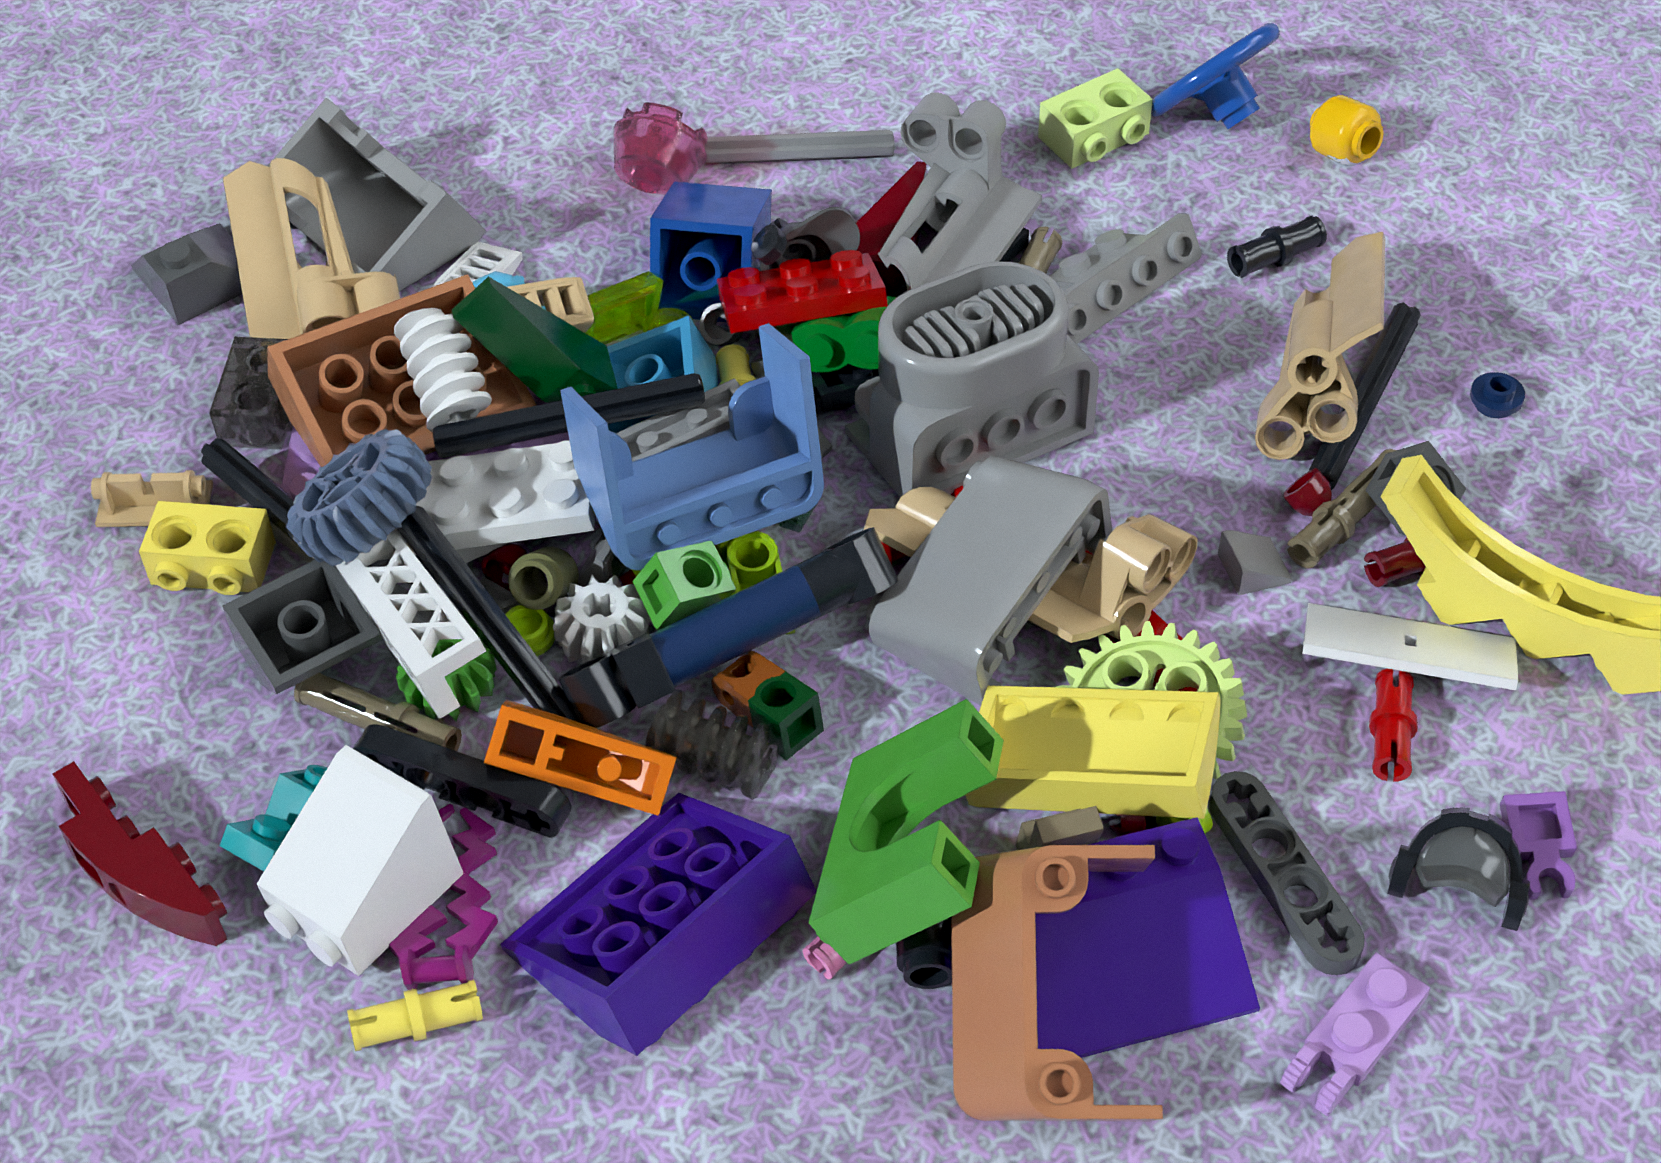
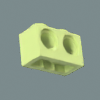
[1038,68,1153,169]

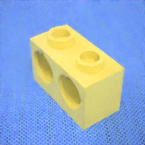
[139,501,276,595]

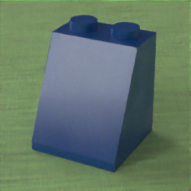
[649,181,772,322]

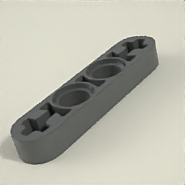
[1210,771,1365,976]

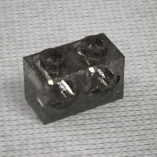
[209,336,293,450]

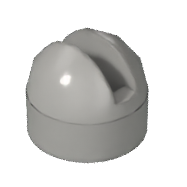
[700,303,743,346]

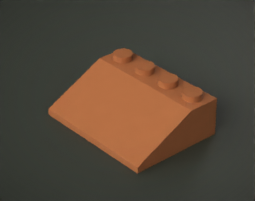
[267,274,537,467]

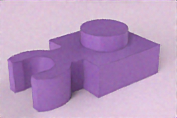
[1499,791,1577,900]

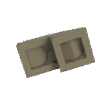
[1015,806,1104,850]

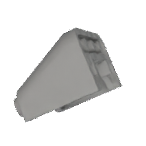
[268,98,487,292]
[866,456,1112,706]

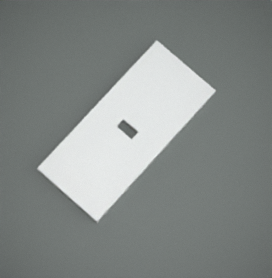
[1302,603,1518,690]

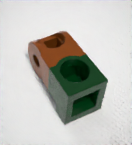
[711,651,824,761]

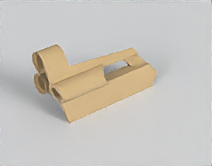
[223,158,401,361]
[1255,232,1385,460]
[864,487,1198,643]

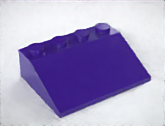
[500,792,817,1056]
[1035,817,1260,1058]

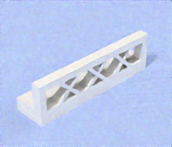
[335,529,486,719]

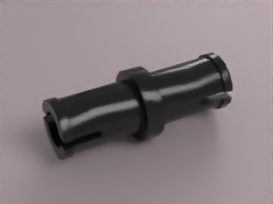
[1227,215,1327,278]

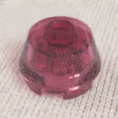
[613,102,708,195]

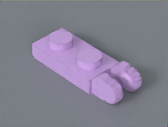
[1280,952,1431,1116]

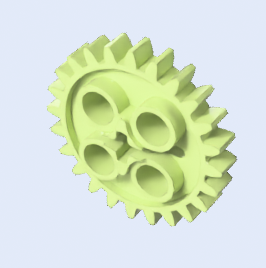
[1056,621,1247,780]

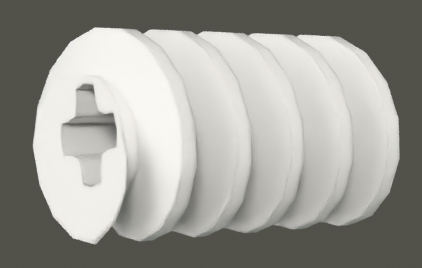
[394,308,492,432]

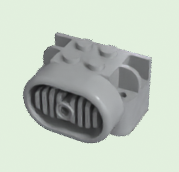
[845,262,1099,497]

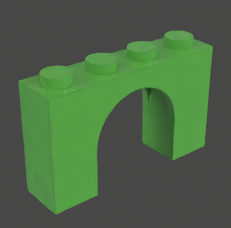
[808,699,1004,965]

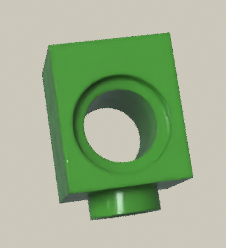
[632,540,736,630]

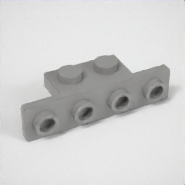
[1049,213,1202,344]

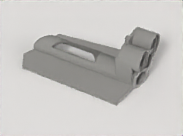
[878,92,1042,291]

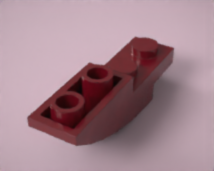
[52,761,227,946]

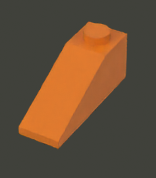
[484,700,677,816]

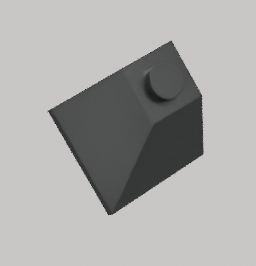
[131,223,242,325]

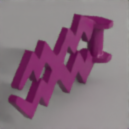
[388,804,498,990]

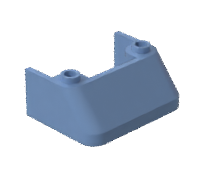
[561,323,824,570]

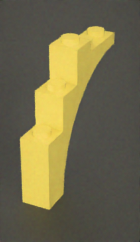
[1380,455,1661,695]

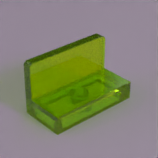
[586,271,663,345]

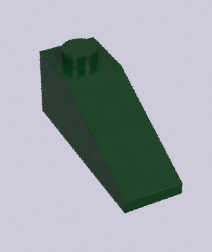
[452,276,618,403]

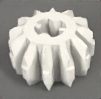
[553,575,651,663]

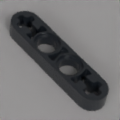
[352,724,572,838]

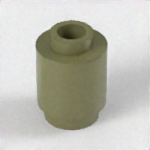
[508,547,579,610]

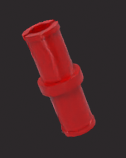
[1369,668,1418,782]

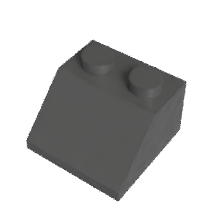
[222,560,382,694]

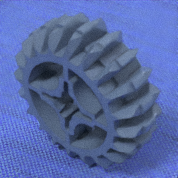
[286,429,433,566]

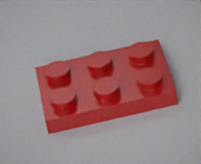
[717,250,888,334]

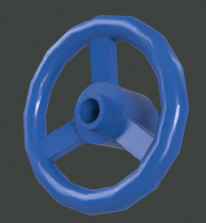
[1151,23,1280,130]

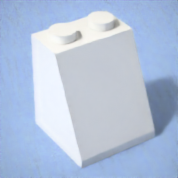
[257,745,464,976]

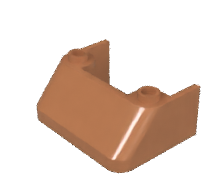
[951,845,1163,1121]

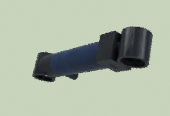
[558,527,898,728]

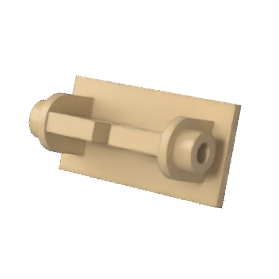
[91,470,213,527]

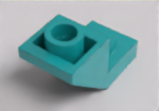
[219,765,327,871]

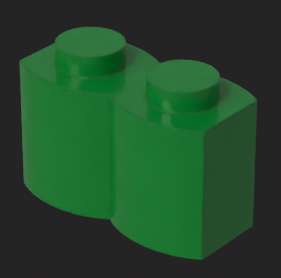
[791,296,896,372]

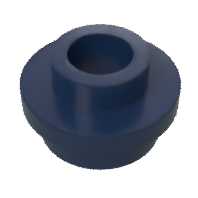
[1470,372,1525,419]

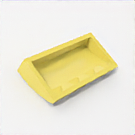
[965,685,1221,819]

